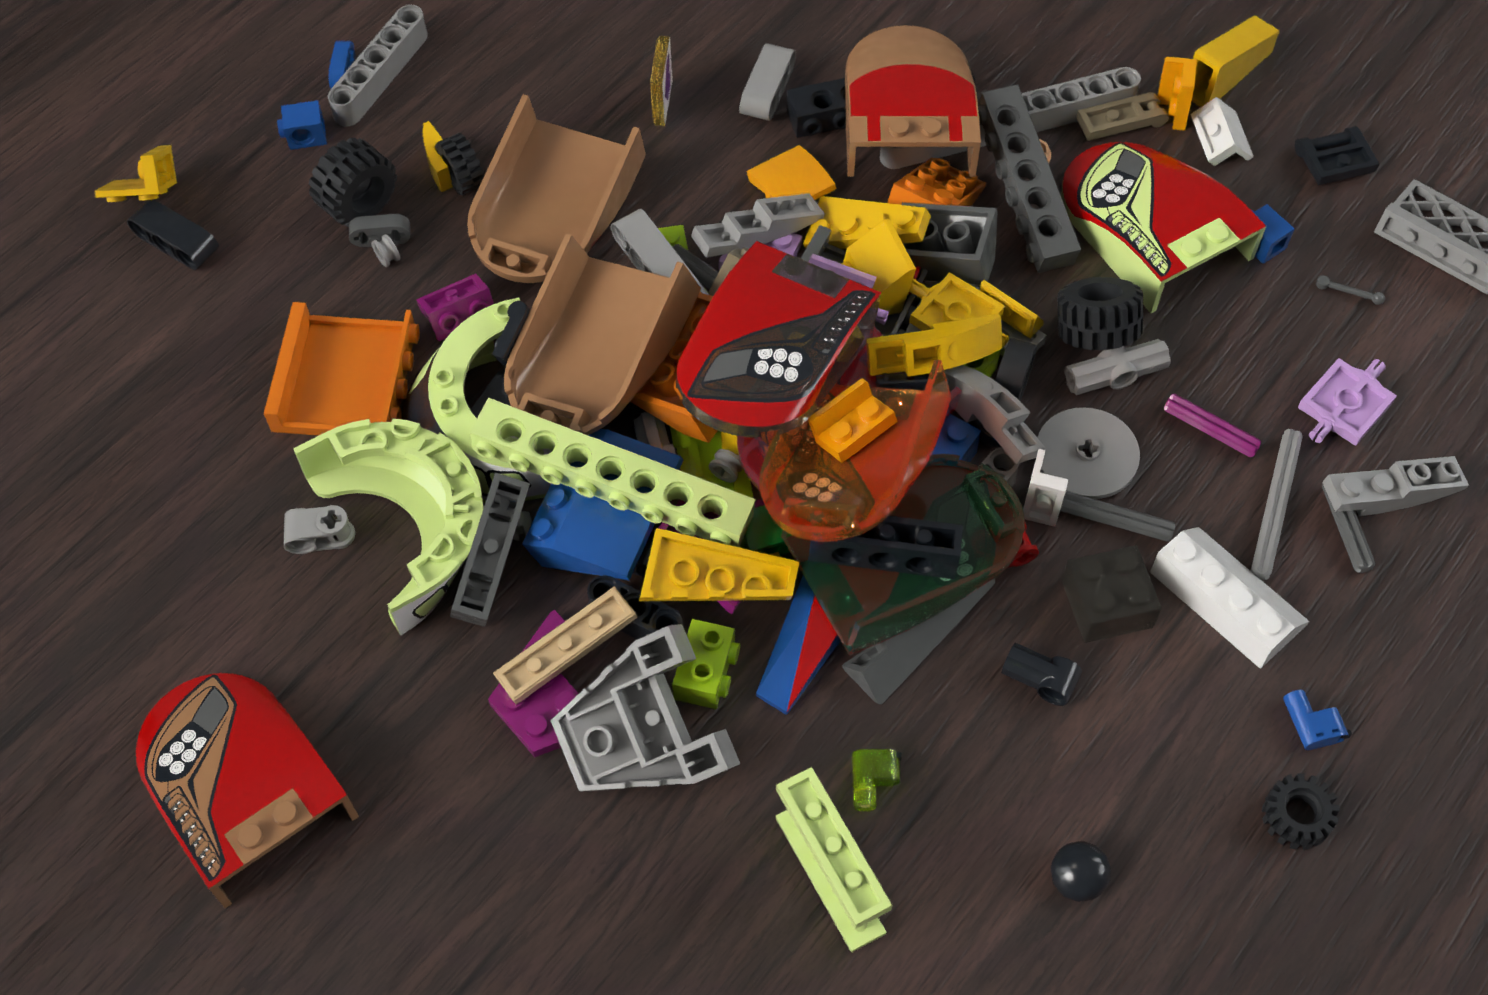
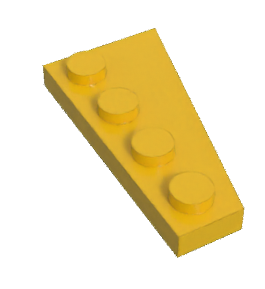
[803,196,931,249]
[639,528,799,601]

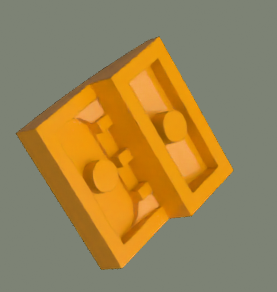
[747,145,836,200]

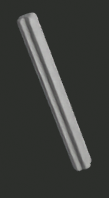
[1251,429,1303,580]

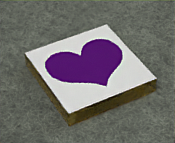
[650,36,672,126]

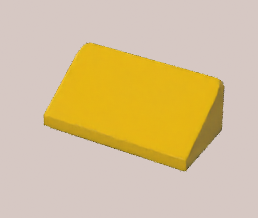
[980,280,1044,338]

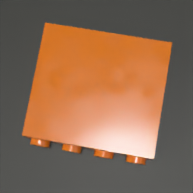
[264,302,420,435]

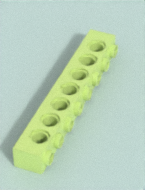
[470,398,756,547]

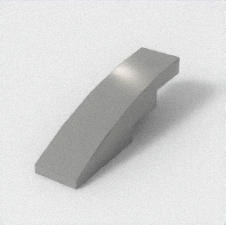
[691,193,825,258]

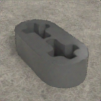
[349,214,410,247]

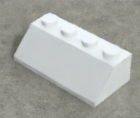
[1150,527,1309,669]

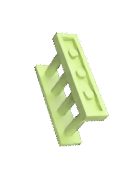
[776,767,892,953]

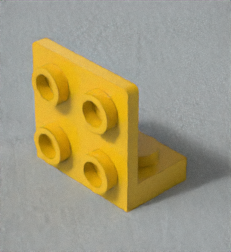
[95,145,177,202]

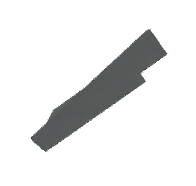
[842,558,995,705]

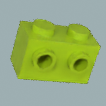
[672,619,740,709]

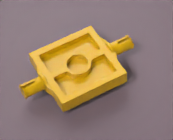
[909,272,1009,348]

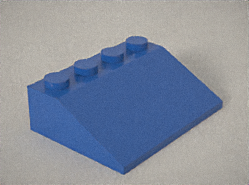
[522,429,683,580]

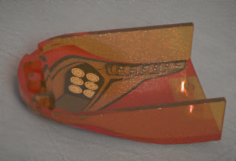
[759,351,951,542]

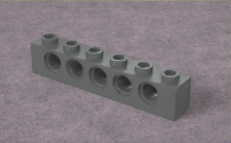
[978,84,1081,273]

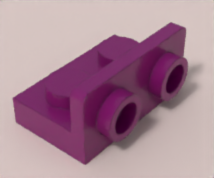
[416,274,494,341]

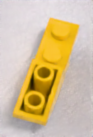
[866,314,1002,377]

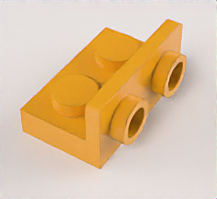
[1157,57,1197,130]
[808,378,898,463]

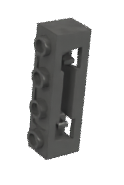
[450,472,530,627]

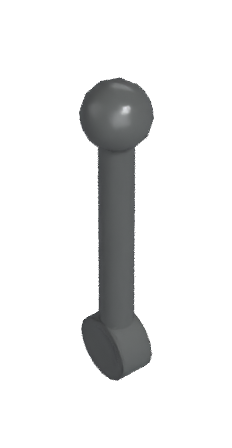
[1316,275,1385,305]

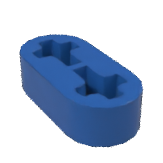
[329,41,355,89]

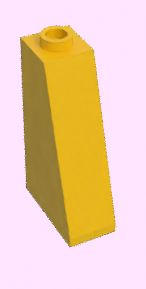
[1192,15,1279,107]

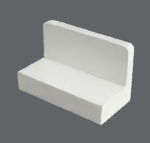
[1191,97,1253,166]
[1021,449,1069,527]

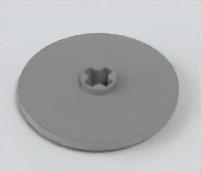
[1037,407,1140,499]

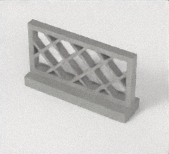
[1374,179,1488,295]

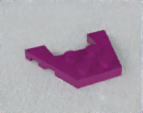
[488,610,579,757]

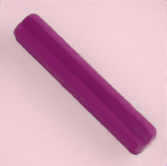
[1164,394,1261,457]

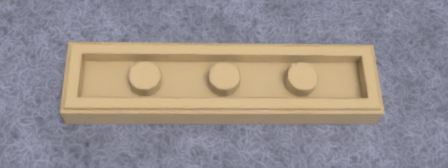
[493,586,637,705]

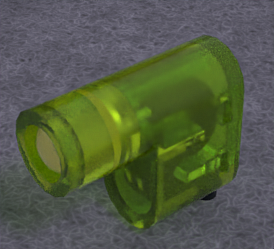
[852,749,902,812]

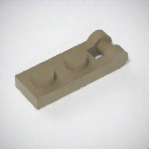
[1076,92,1169,141]

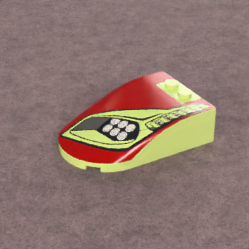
[1061,142,1266,313]

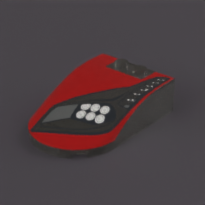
[676,241,881,437]

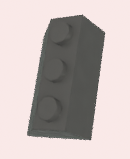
[902,202,998,285]

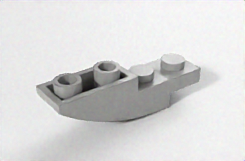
[939,365,1046,464]
[1322,456,1469,516]

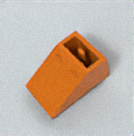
[887,157,987,207]

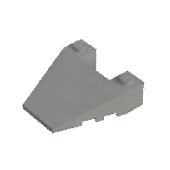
[551,624,740,791]

